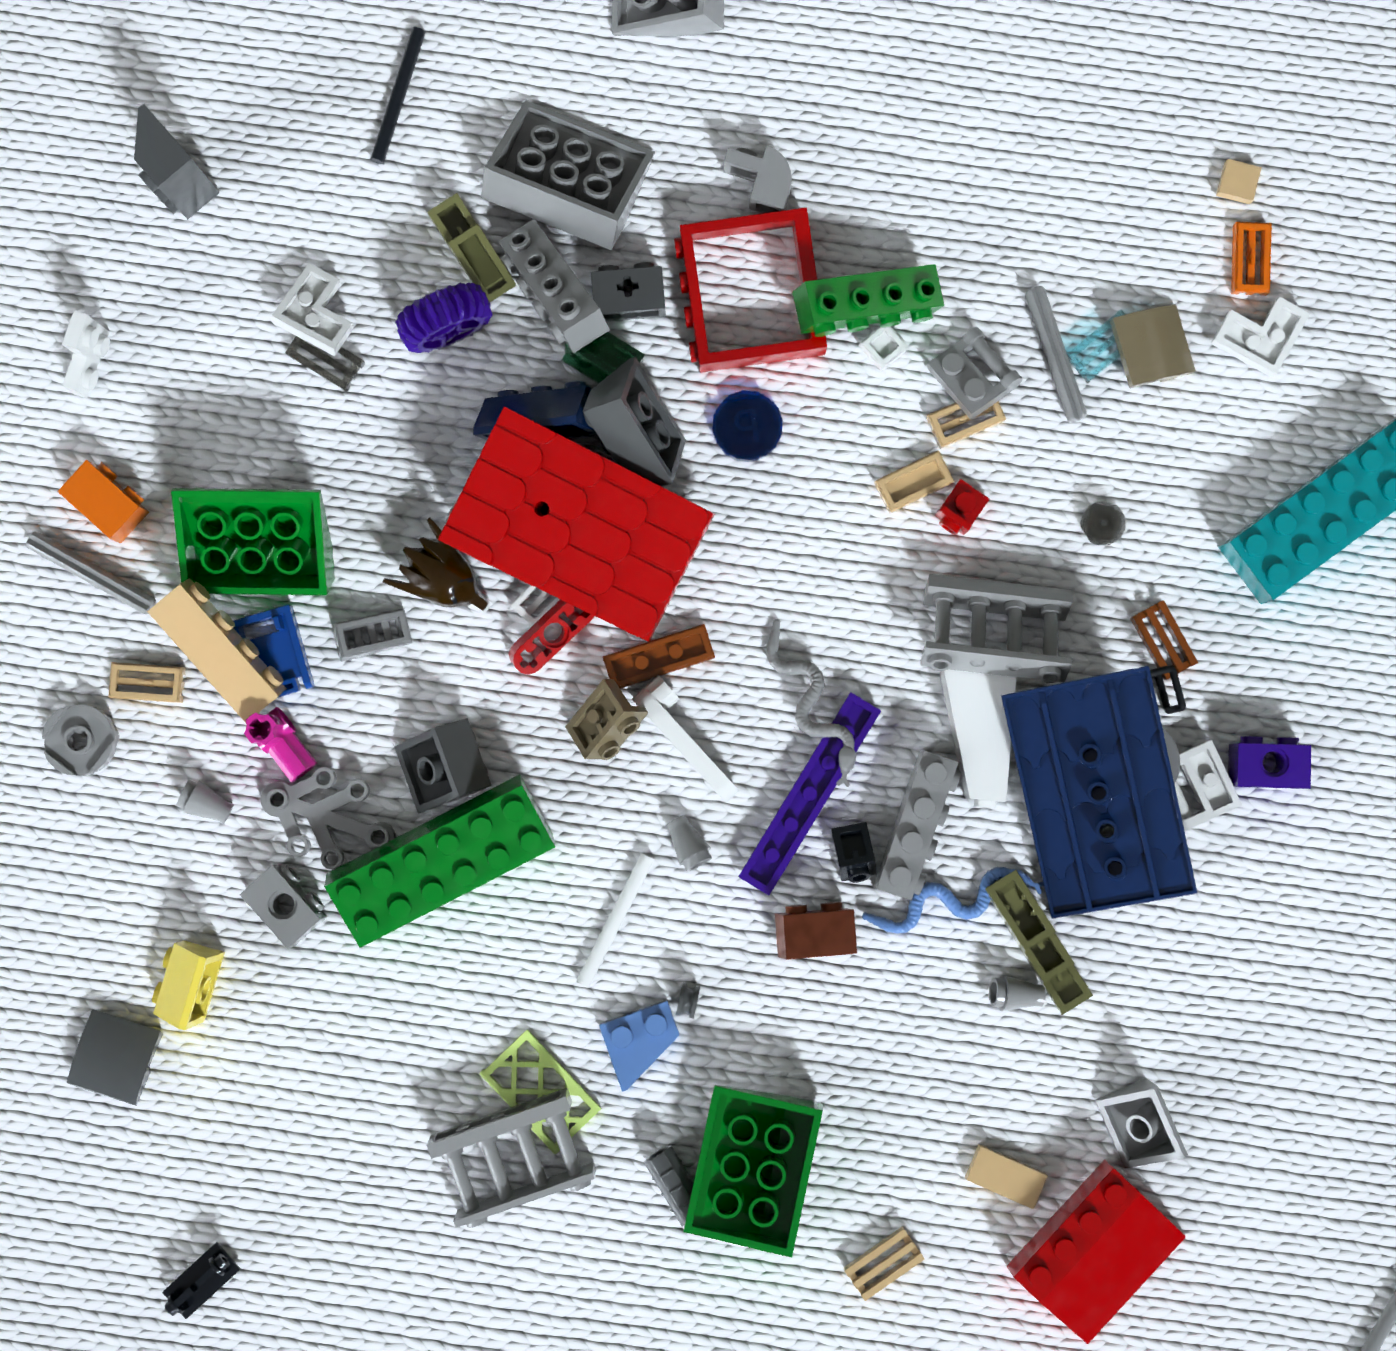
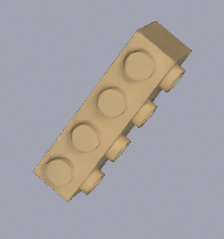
[147,578,286,723]

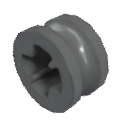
[676,983,700,1019]

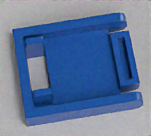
[233,604,315,698]

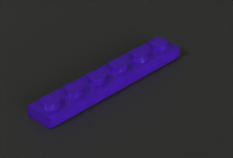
[738,692,881,896]

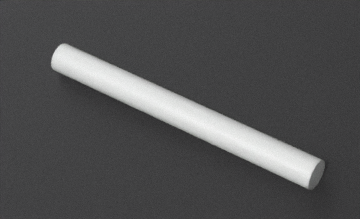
[576,853,654,988]

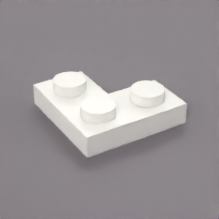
[271,263,353,356]
[1211,296,1311,378]
[62,311,110,398]

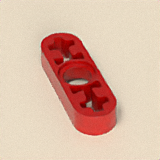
[509,599,594,674]

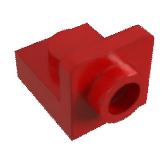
[935,479,990,535]

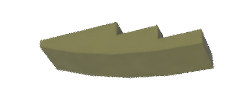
[985,870,1093,1015]

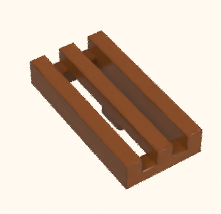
[1130,600,1198,680]

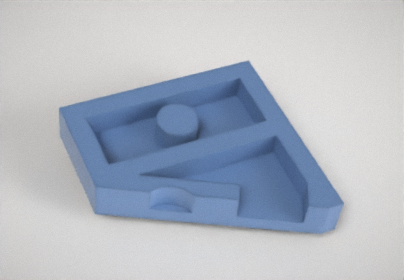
[599,1000,679,1092]

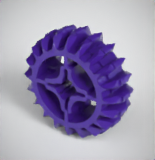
[395,283,493,353]

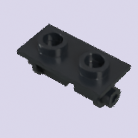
[162,1242,241,1319]

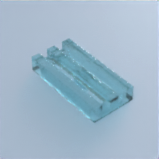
[1067,309,1125,383]

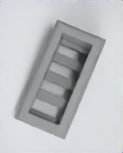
[333,608,413,662]

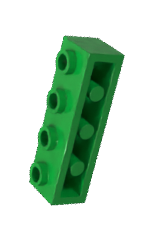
[792,264,945,337]

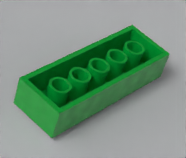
[324,774,555,948]

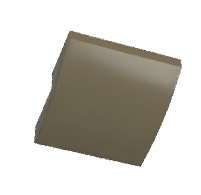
[1110,304,1196,389]

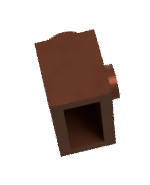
[775,902,857,960]

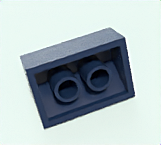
[473,381,597,440]

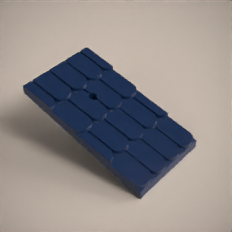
[1001,666,1198,919]

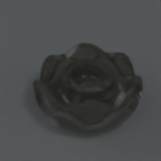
[1080,501,1126,545]

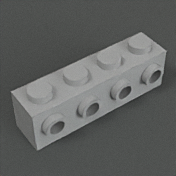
[498,219,610,353]
[873,750,961,901]

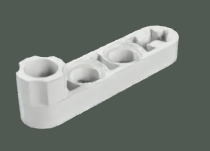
[632,675,739,803]

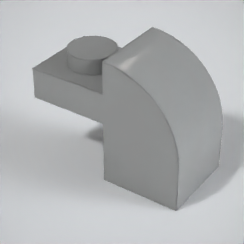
[724,145,792,213]

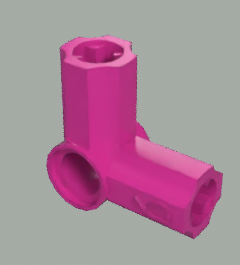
[244,707,318,782]

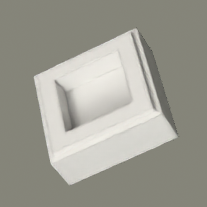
[858,326,909,372]

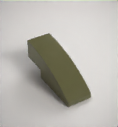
[426,193,517,302]

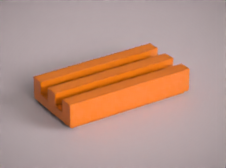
[1231,222,1272,296]

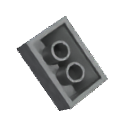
[134,104,219,220]
[583,357,686,486]

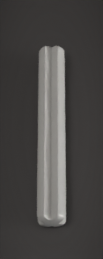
[1025,286,1087,422]
[26,531,156,614]

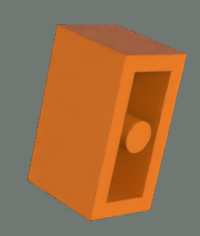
[57,460,149,543]

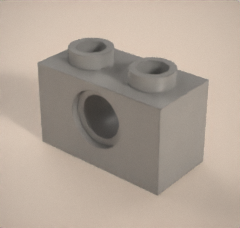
[239,864,327,949]

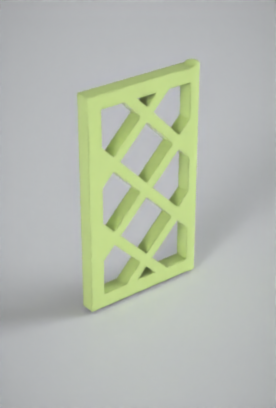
[480,1029,601,1154]

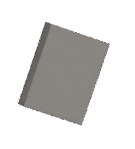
[1095,1078,1188,1168]

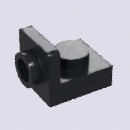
[831,822,876,883]

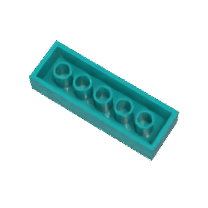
[1218,419,1396,604]

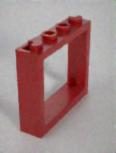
[674,207,827,373]

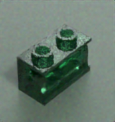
[561,332,645,384]

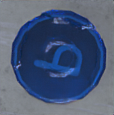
[712,390,783,462]

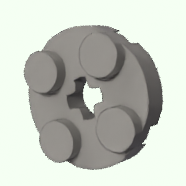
[42,705,120,776]

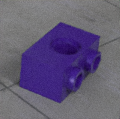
[1228,736,1311,789]

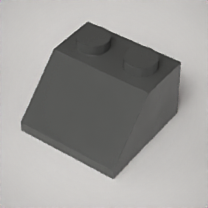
[394,718,492,814]

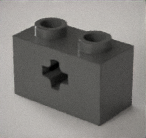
[591,262,666,322]

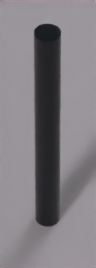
[370,27,426,164]

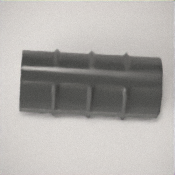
[643,1145,694,1226]

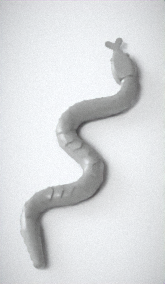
[766,619,856,787]

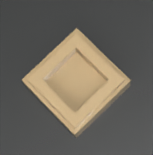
[1216,159,1262,204]

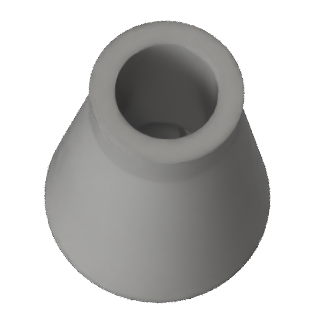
[176,780,234,824]
[666,815,712,872]
[989,975,1046,1011]

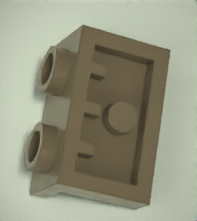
[565,679,648,760]

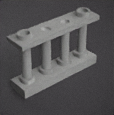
[920,574,1073,683]
[426,1088,596,1228]

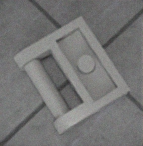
[927,327,1023,420]

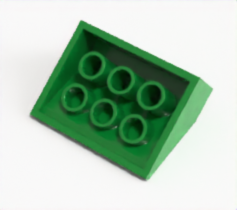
[171,488,335,595]
[683,1085,823,1258]

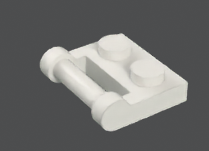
[1175,740,1243,831]

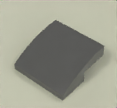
[66,1009,163,1106]

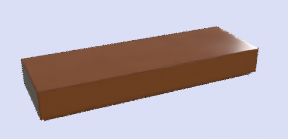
[603,624,715,689]

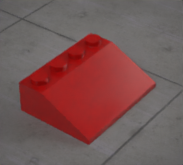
[1006,1159,1186,1344]

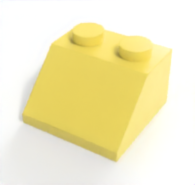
[152,940,225,1030]

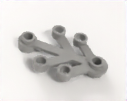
[260,767,396,869]

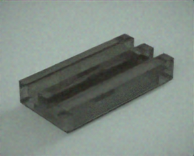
[285,336,365,392]

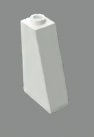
[940,669,1017,809]

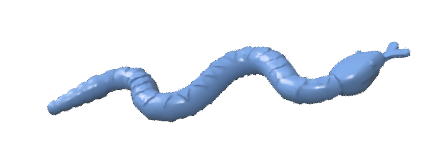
[862,867,1044,934]

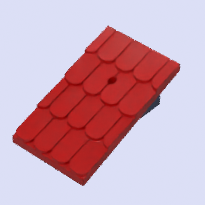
[438,406,715,641]

